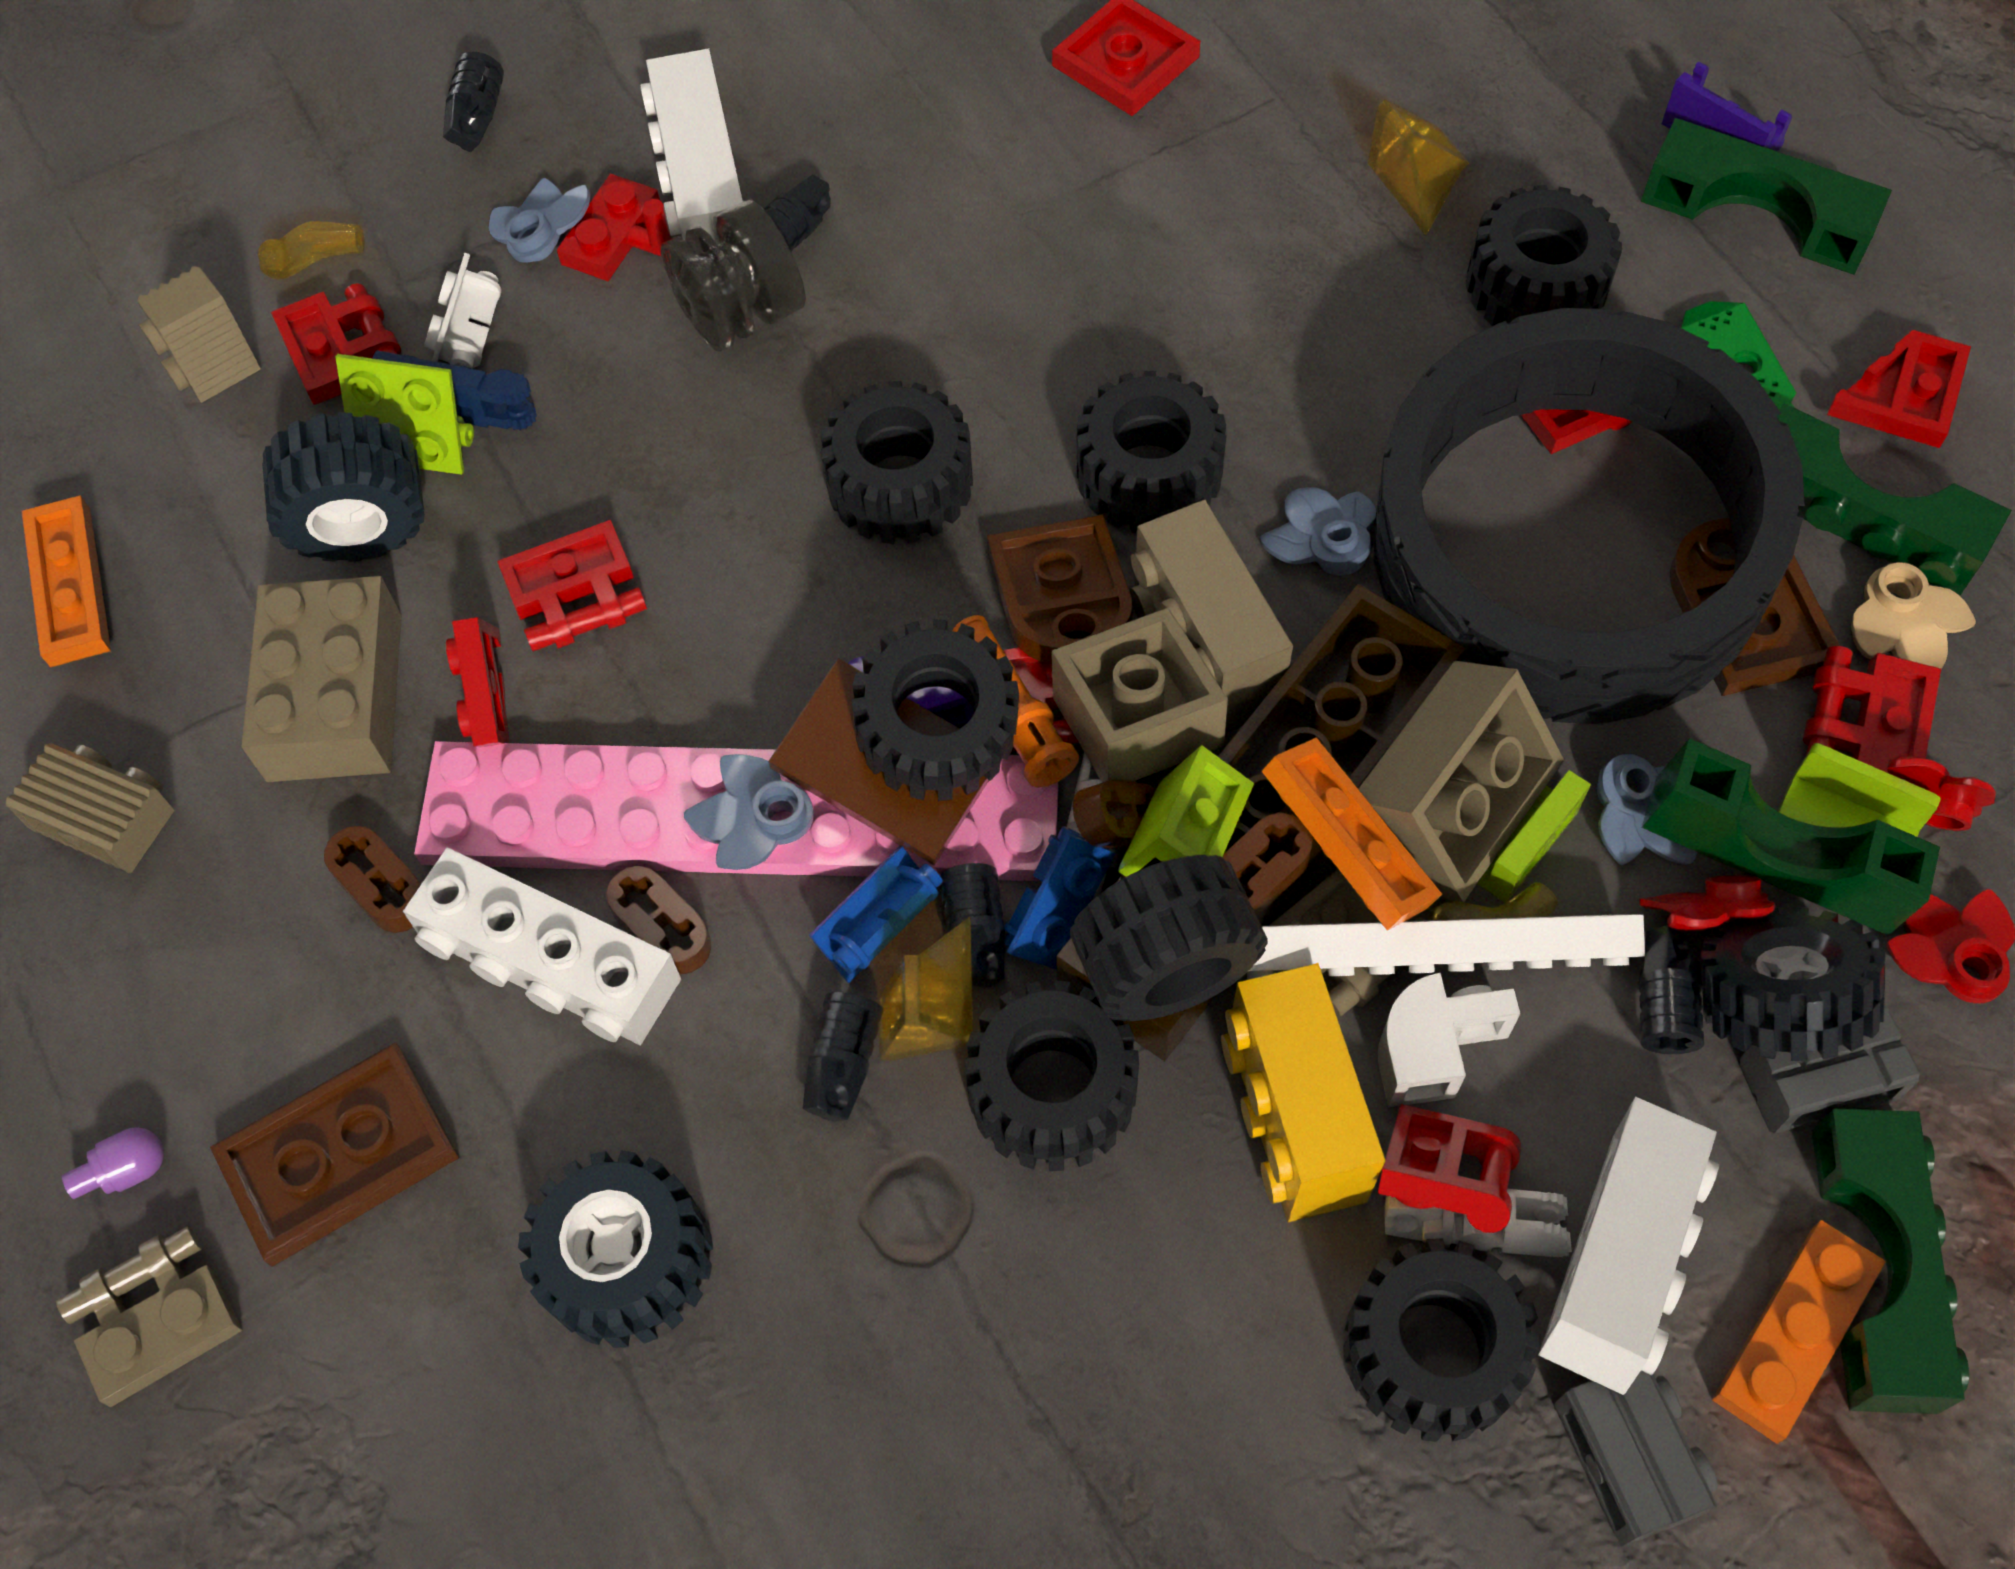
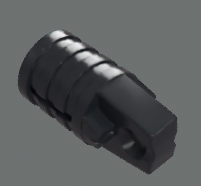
[443,52,504,152]
[741,175,831,267]
[940,863,1005,987]
[1639,926,1704,1054]
[802,992,883,1122]

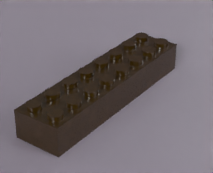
[1057,584,1466,1062]

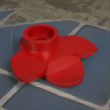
[1887,756,1996,831]
[1639,875,1775,930]
[1886,889,2015,1004]

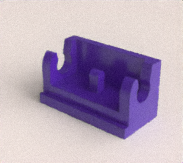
[1661,61,1792,151]

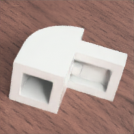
[1378,973,1520,1108]

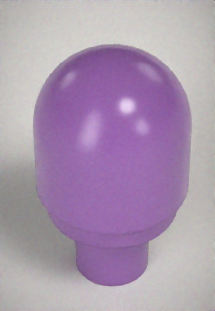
[62,1127,164,1199]

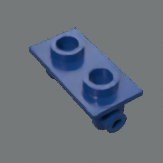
[1004,826,1116,969]
[809,846,943,983]

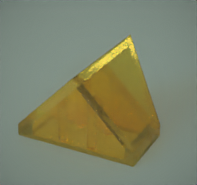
[1368,99,1469,236]
[880,916,973,1060]

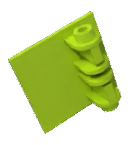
[335,354,474,475]

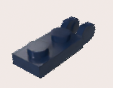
[372,350,537,431]

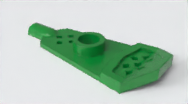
[1680,301,1796,410]

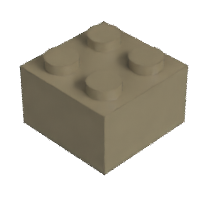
[1052,608,1228,782]

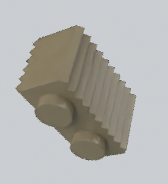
[137,266,261,403]
[6,743,175,873]

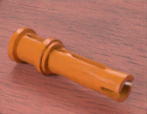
[952,615,1079,788]

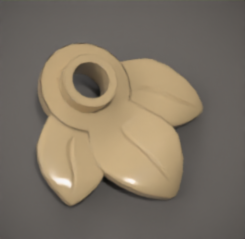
[1851,562,1976,669]

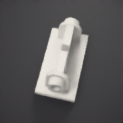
[424,253,502,369]

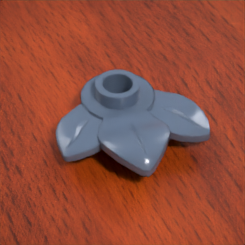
[489,178,590,263]
[1260,487,1377,576]
[684,754,814,870]
[1597,754,1697,866]

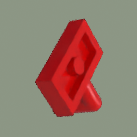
[557,173,673,282]

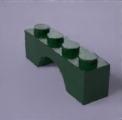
[1641,118,1892,275]
[1777,403,2012,596]
[1641,738,1940,935]
[1812,1109,1969,1414]

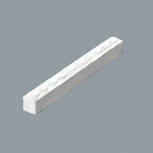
[1247,914,1645,979]

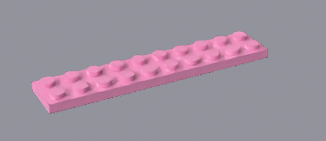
[414,741,1059,881]

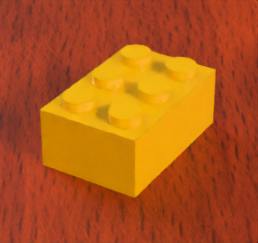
[1221,963,1385,1223]

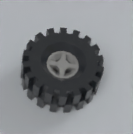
[1701,907,1886,1061]

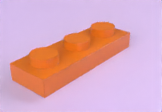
[22,495,111,668]
[1262,737,1442,931]
[1712,1220,1886,1444]

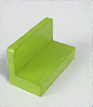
[1777,743,1941,837]
[1118,745,1254,877]
[1477,770,1591,903]

